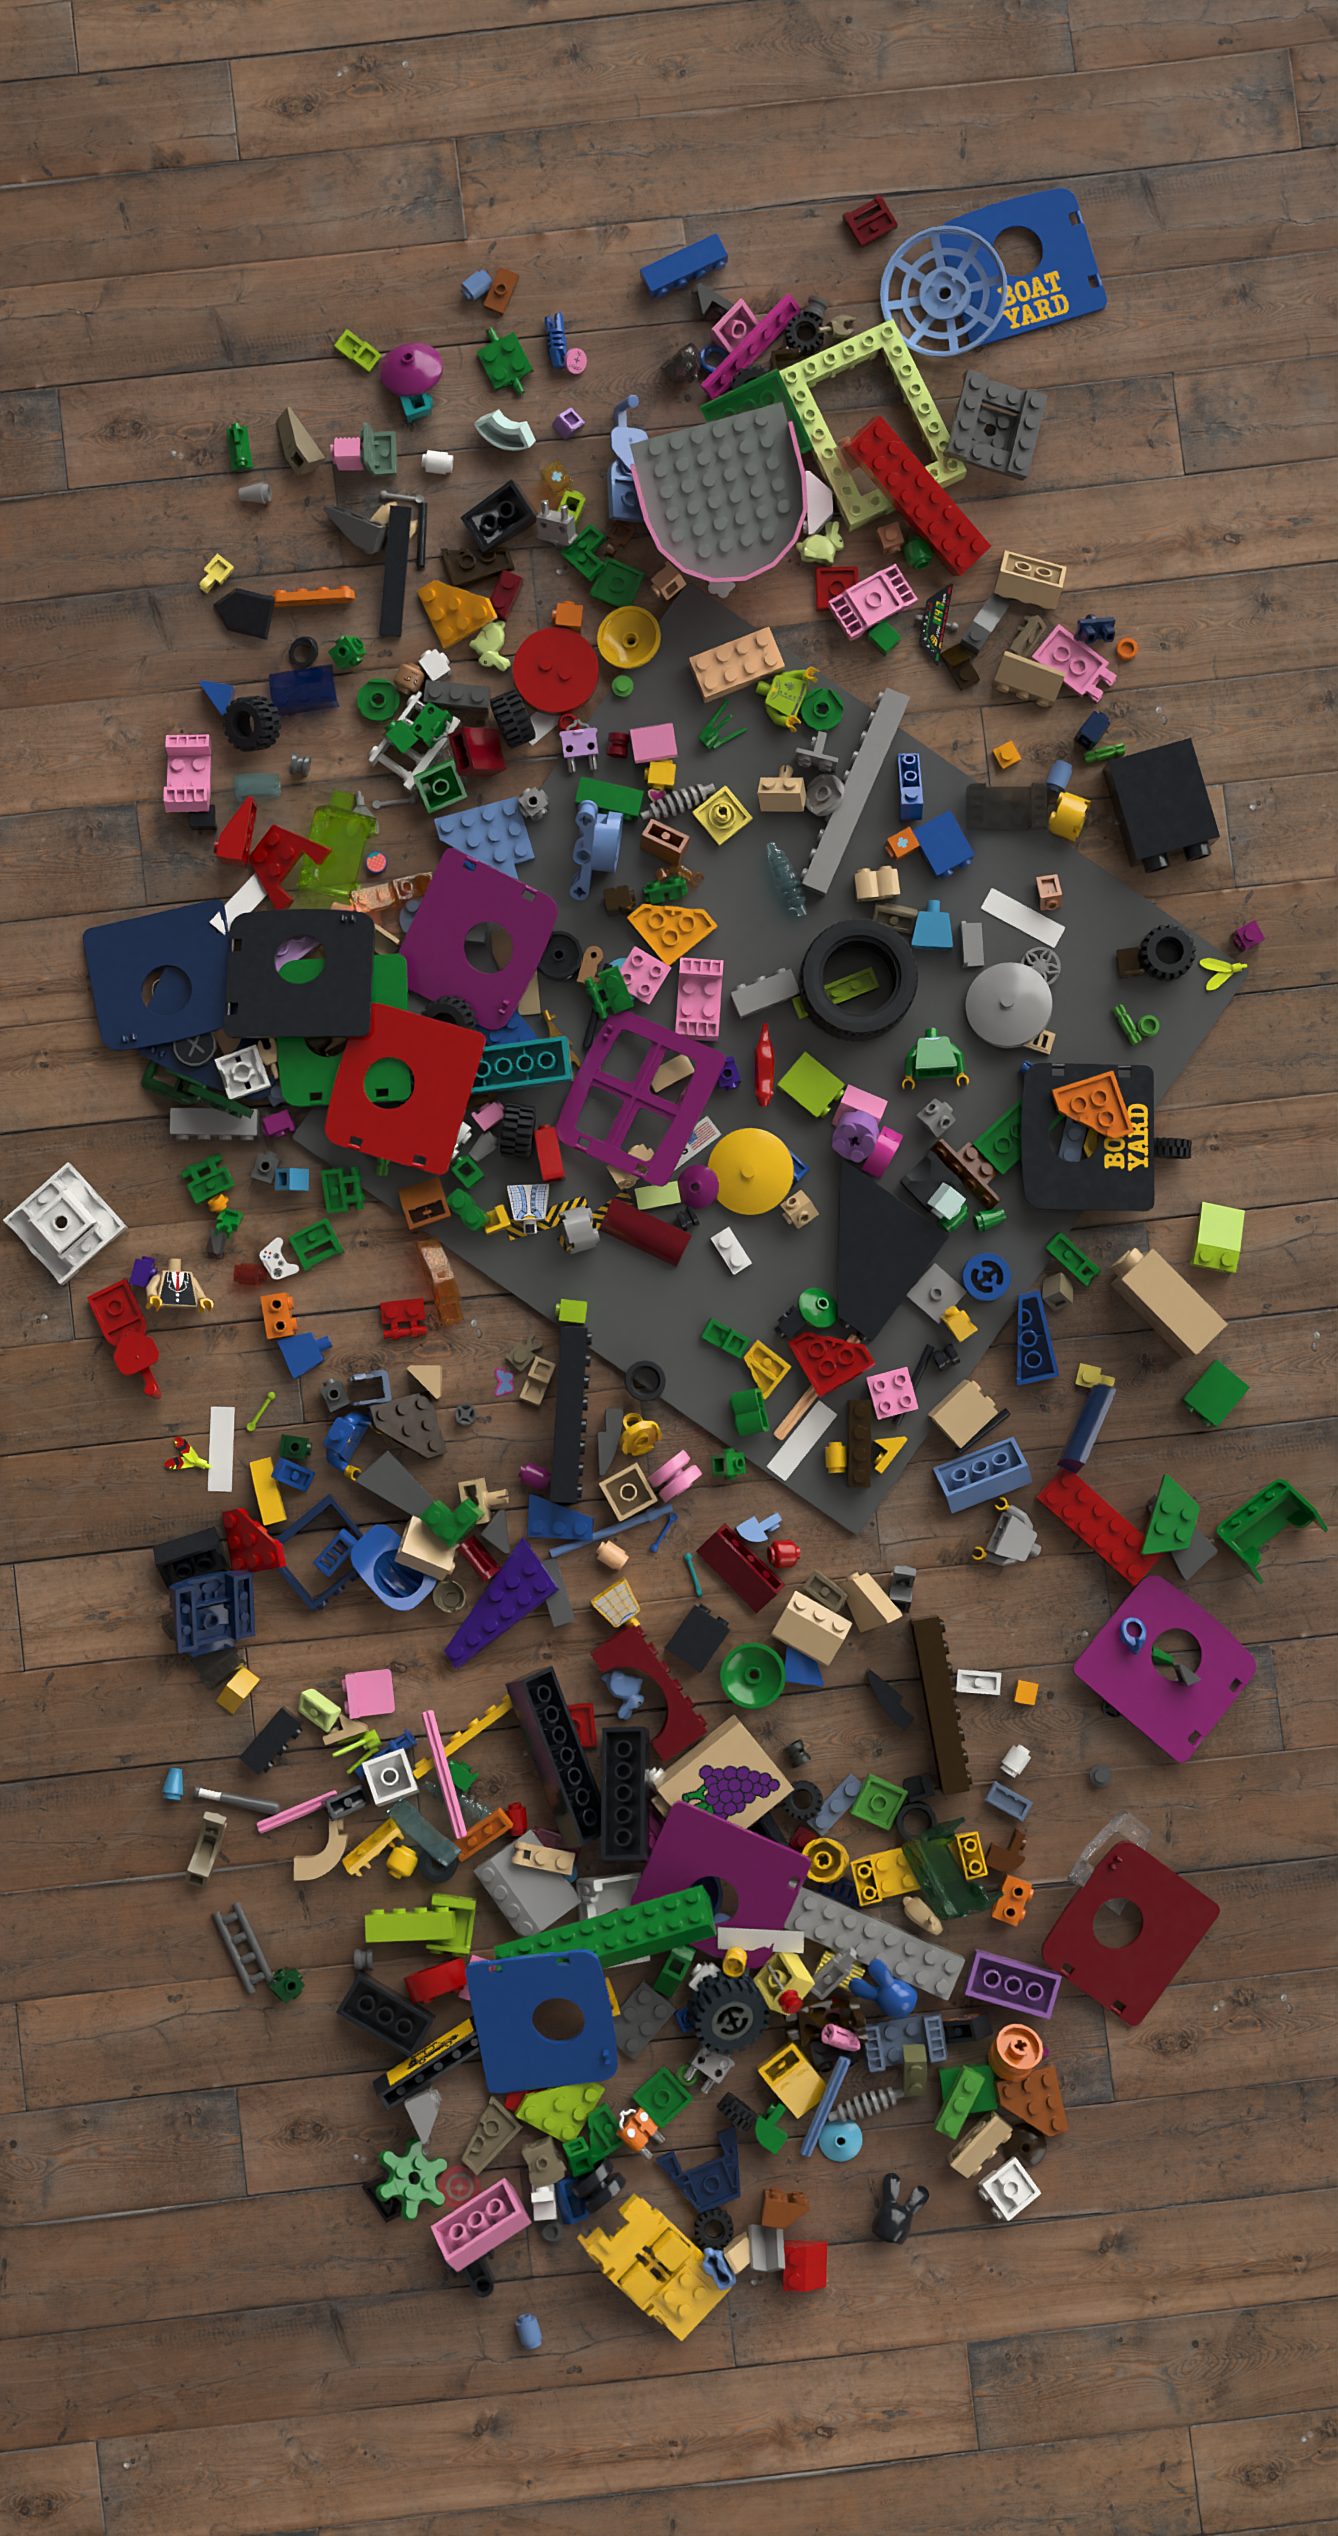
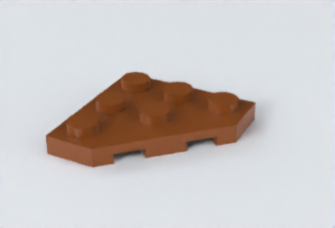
[993,2065,1069,2137]

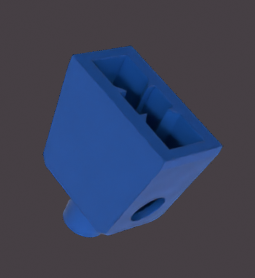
[277,1332,333,1379]

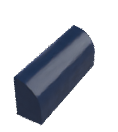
[1057,1385,1117,1474]

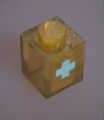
[541,459,573,498]

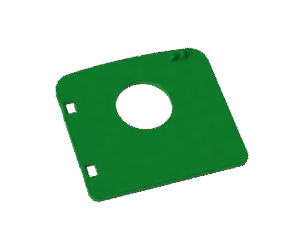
[276,954,412,1107]

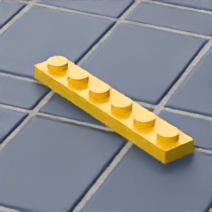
[412,1694,513,1779]

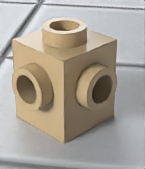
[781,1190,819,1229]

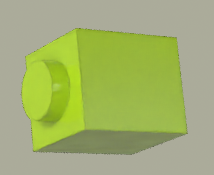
[555,1299,587,1324]

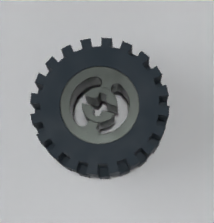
[687,1971,770,2055]

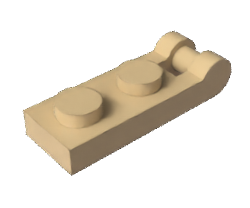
[511,1841,575,1875]

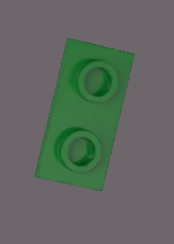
[226,423,253,471]
[642,876,688,904]

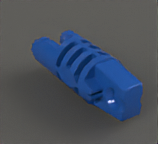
[544,312,567,370]

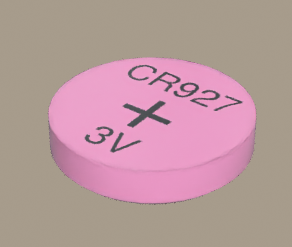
[564,348,587,374]

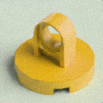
[619,1413,662,1456]

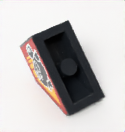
[942,2012,993,2044]

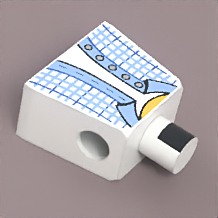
[507,1184,549,1234]

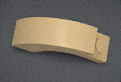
[294,1817,349,1880]

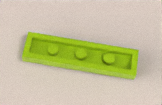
[791,967,880,1020]

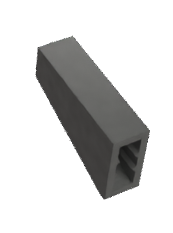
[356,1450,436,1519]
[1146,1493,1218,1581]

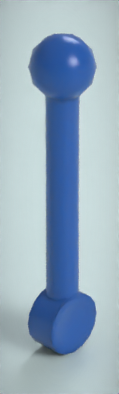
[650,1513,678,1553]

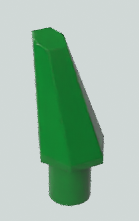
[1151,1645,1174,1665]

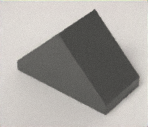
[481,1509,510,1553]

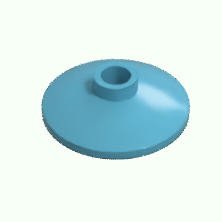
[819,2118,862,2162]

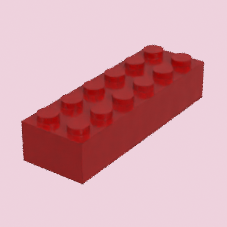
[1035,1467,1163,1586]

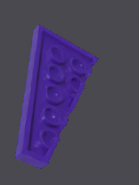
[444,1537,559,1669]

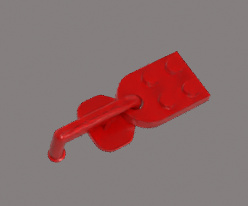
[87,1278,162,1400]

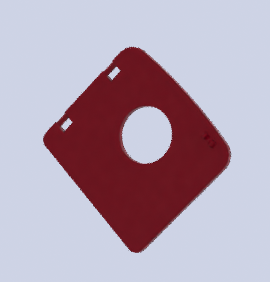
[1041,1841,1220,2026]

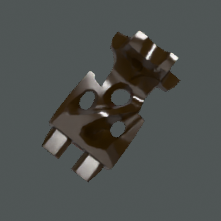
[783,1996,868,2047]

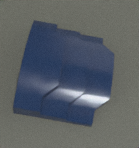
[169,1570,255,1657]

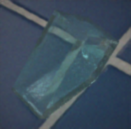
[233,772,281,802]

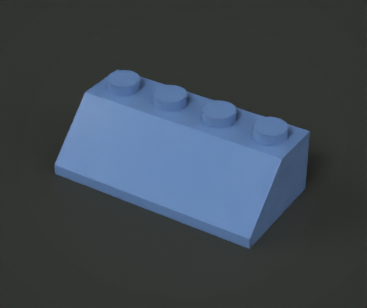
[933,1437,1032,1513]

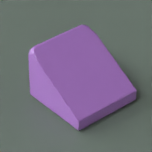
[552,408,585,440]

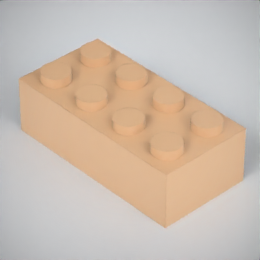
[689,627,785,703]

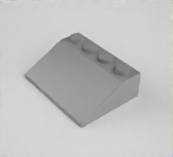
[474,1829,582,1939]

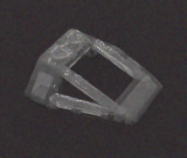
[1066,1810,1152,1915]

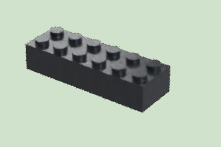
[601,1727,650,1864]

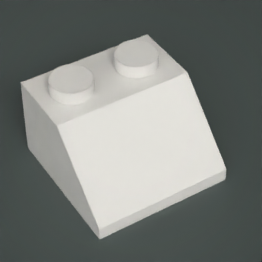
[362,1748,420,1807]

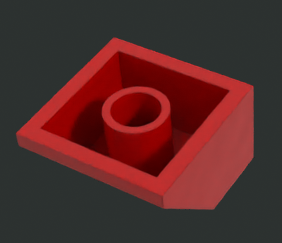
[782,2240,827,2292]

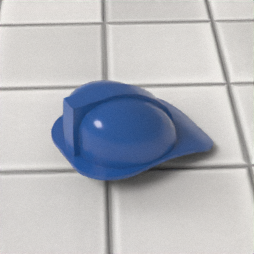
[350,1524,436,1611]

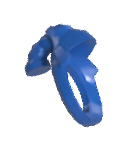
[1119,1617,1146,1655]

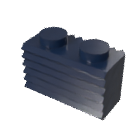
[1074,711,1110,751]

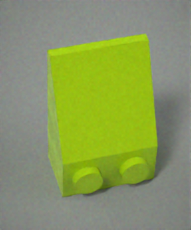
[1189,1202,1245,1274]

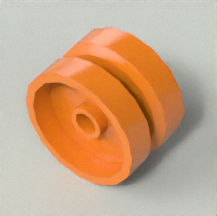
[988,2024,1043,2082]

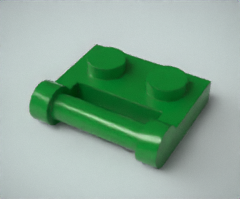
[288,1218,345,1272]

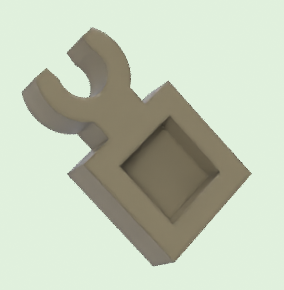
[505,1333,544,1372]

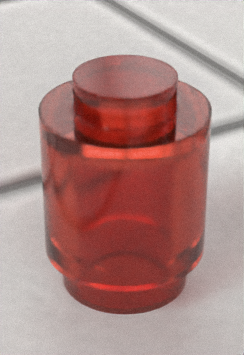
[234,1263,267,1286]

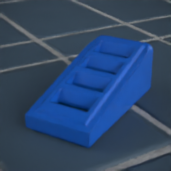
[313,1529,358,1578]

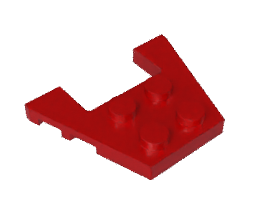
[248,824,332,910]

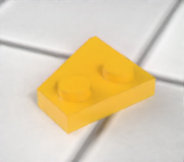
[744,1340,792,1400]

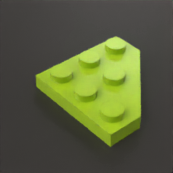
[514,2082,605,2143]

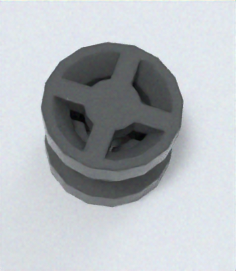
[803,296,829,321]
[289,753,311,777]
[455,1403,477,1425]
[354,1948,374,1971]

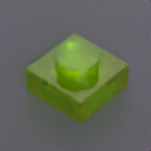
[329,789,355,817]

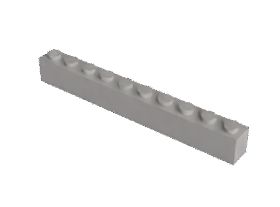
[799,688,910,897]

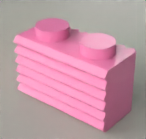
[330,437,364,471]

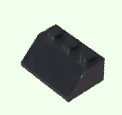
[153,1526,231,1592]

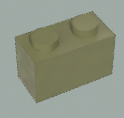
[902,2044,927,2097]

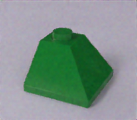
[413,759,468,814]

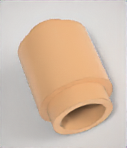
[596,1541,629,1571]

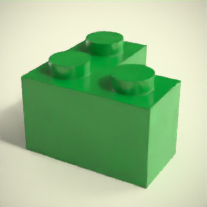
[419,1499,485,1548]

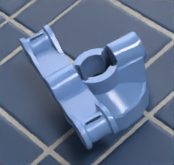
[570,800,623,900]

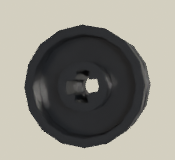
[538,931,583,982]
[570,2157,626,2214]

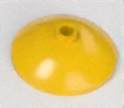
[597,606,661,669]

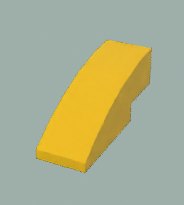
[250,1457,287,1526]

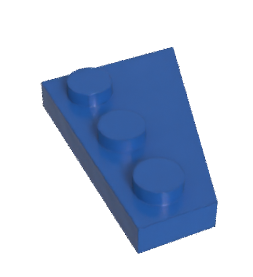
[527,1493,594,1540]

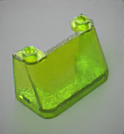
[298,804,377,902]

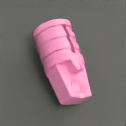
[821,2024,860,2051]

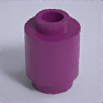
[518,1462,552,1490]

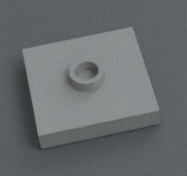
[906,1263,967,1324]

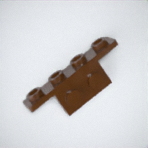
[930,1138,1001,1210]

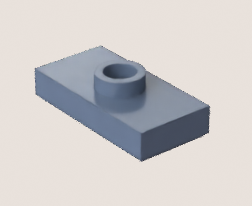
[984,1781,1033,1822]

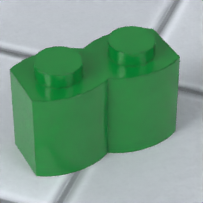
[446,1189,491,1232]
[729,1388,769,1436]

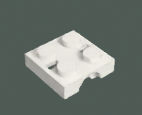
[215,1045,271,1100]

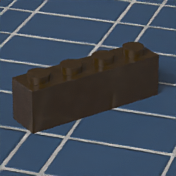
[847,1400,872,1487]

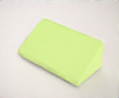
[297,1689,341,1732]

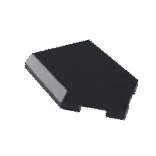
[213,588,276,640]

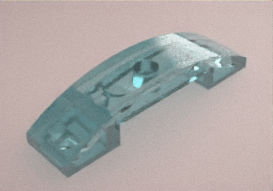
[387,1798,462,1867]

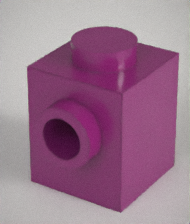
[1232,920,1265,953]

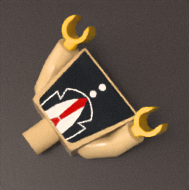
[146,1259,213,1313]

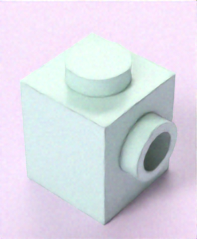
[927,1183,966,1220]

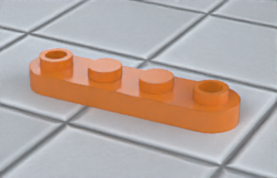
[269,586,355,607]

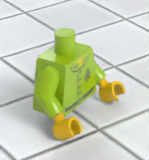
[756,667,820,732]

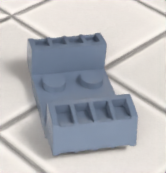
[862,2012,948,2072]

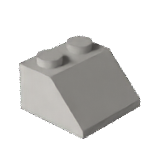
[404,2084,442,2144]

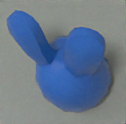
[848,1959,917,2019]

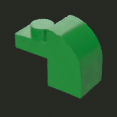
[755,2099,788,2155]

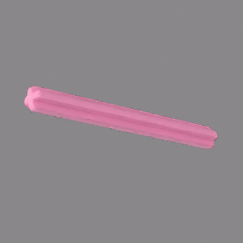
[421,1710,467,1839]

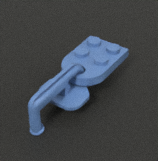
[607,395,648,523]

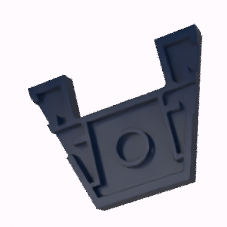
[656,2125,741,2213]

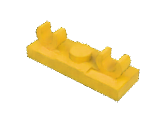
[342,1817,404,1877]

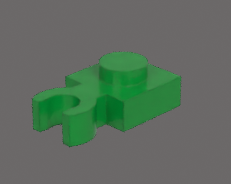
[215,1208,244,1239]

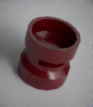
[606,732,630,758]

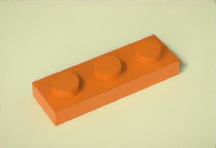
[448,1807,513,1862]

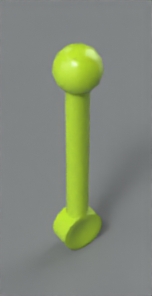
[247,1392,276,1431]

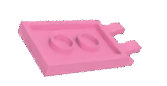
[1032,624,1117,703]

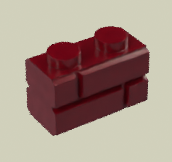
[490,570,523,622]

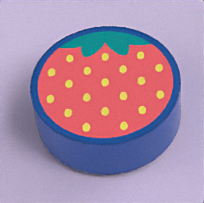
[366,851,388,874]

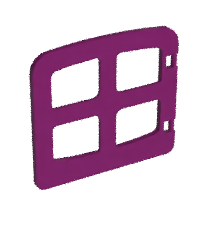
[556,1011,726,1187]

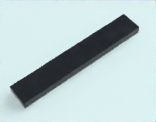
[379,505,412,637]

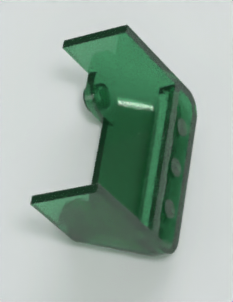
[902,1817,1004,1921]

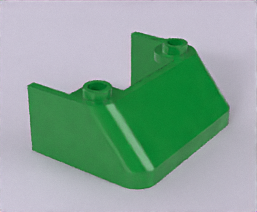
[1217,1479,1328,1584]

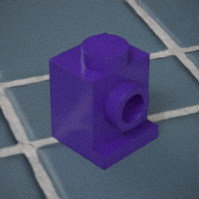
[718,1056,741,1091]
[129,1256,158,1288]

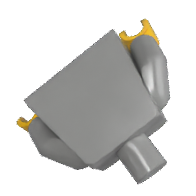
[972,1497,1041,1566]

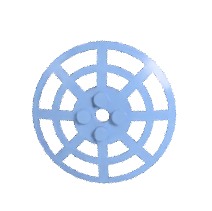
[880,226,1008,358]

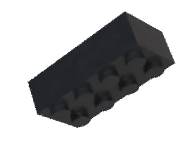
[336,1971,436,2058]

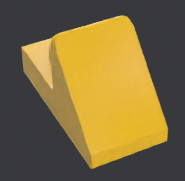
[873,1436,908,1474]

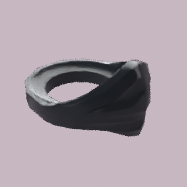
[289,636,318,667]

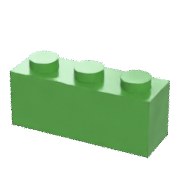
[934,2065,985,2139]

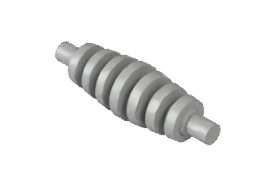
[640,783,716,821]
[828,2087,904,2122]

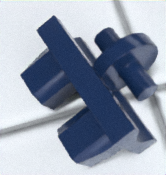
[1074,614,1116,644]

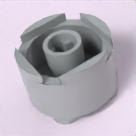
[558,1206,600,1254]

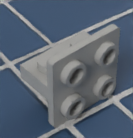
[794,731,838,773]

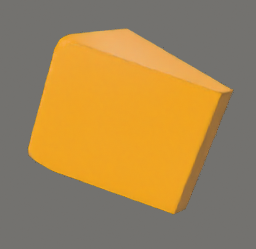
[1013,1679,1039,1705]

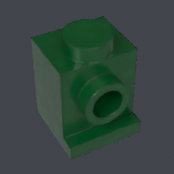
[278,1434,312,1460]

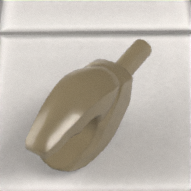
[817,315,856,338]

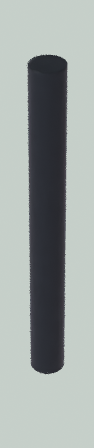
[582,963,613,1049]
[892,1344,935,1426]

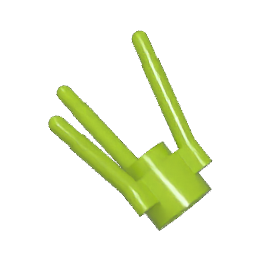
[332,1729,382,1774]

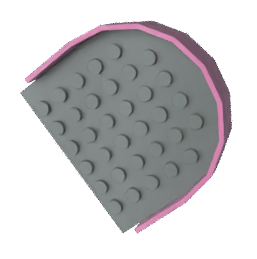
[630,402,808,583]

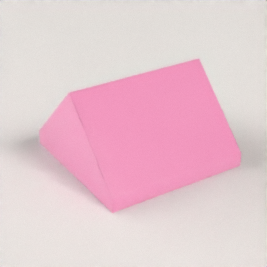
[711,298,759,355]
[629,723,678,764]
[831,1084,888,1126]

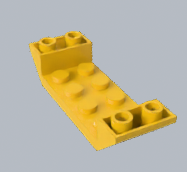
[850,1831,988,1906]

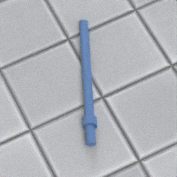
[549,1503,674,1558]

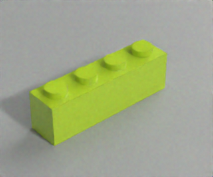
[365,1906,456,1942]

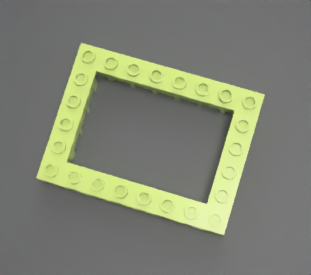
[779,319,967,532]

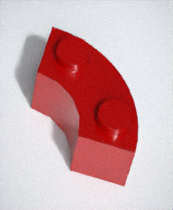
[404,1957,467,2004]

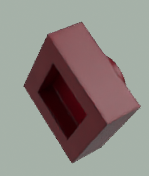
[788,1825,818,1852]

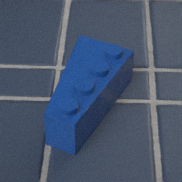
[1016,1290,1059,1386]

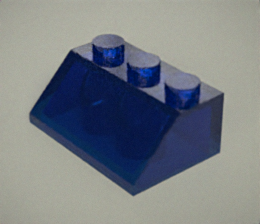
[269,664,340,716]

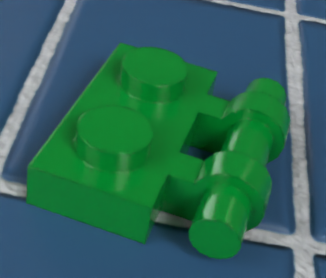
[584,965,634,1019]
[181,1153,236,1205]
[321,1166,365,1213]

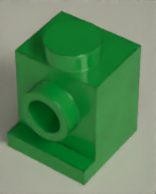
[451,1155,485,1190]
[448,1759,479,1792]
[562,2136,594,2177]

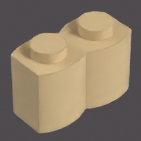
[853,866,900,902]

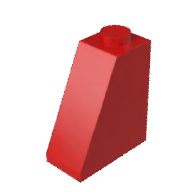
[534,1124,566,1184]

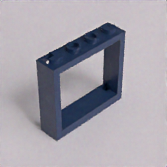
[274,1494,364,1610]

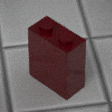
[448,727,507,777]

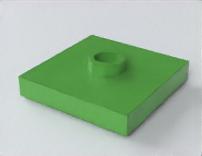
[849,1773,908,1831]

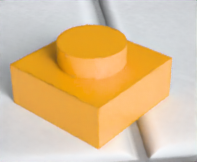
[992,740,1021,770]

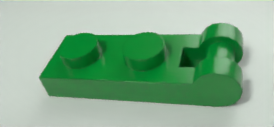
[1044,1231,1102,1288]

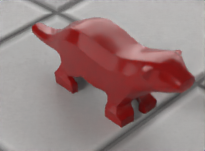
[754,1023,774,1107]

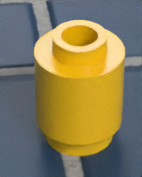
[825,1442,848,1473]

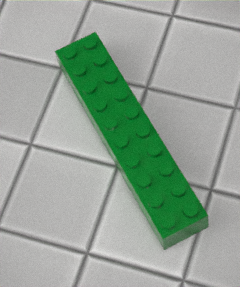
[494,1885,717,1971]

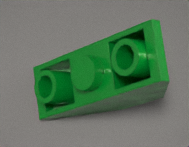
[652,1944,697,1998]

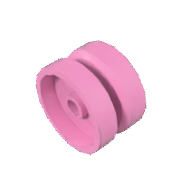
[647,1450,702,1503]

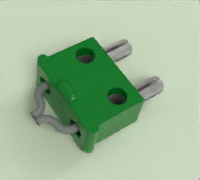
[403,700,453,749]

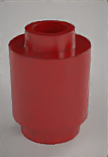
[504,1802,528,1836]

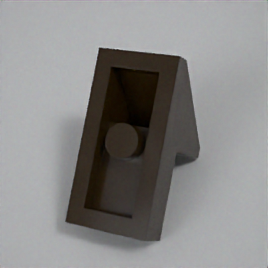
[940,643,980,691]

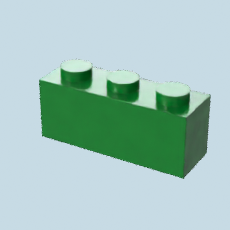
[575,777,644,822]

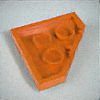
[1051,1071,1134,1140]

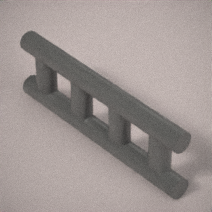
[212,1902,273,1995]

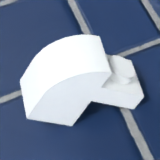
[531,2183,557,2221]

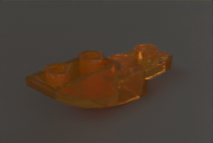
[348,871,433,912]
[416,1237,464,1326]

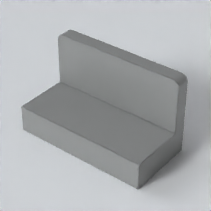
[959,921,984,968]
[748,2224,785,2273]

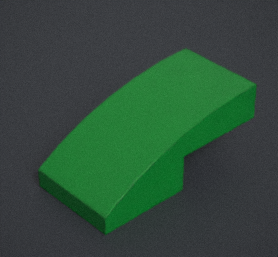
[700,1318,751,1358]

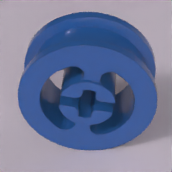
[962,1253,1011,1301]

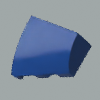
[784,1645,824,1686]

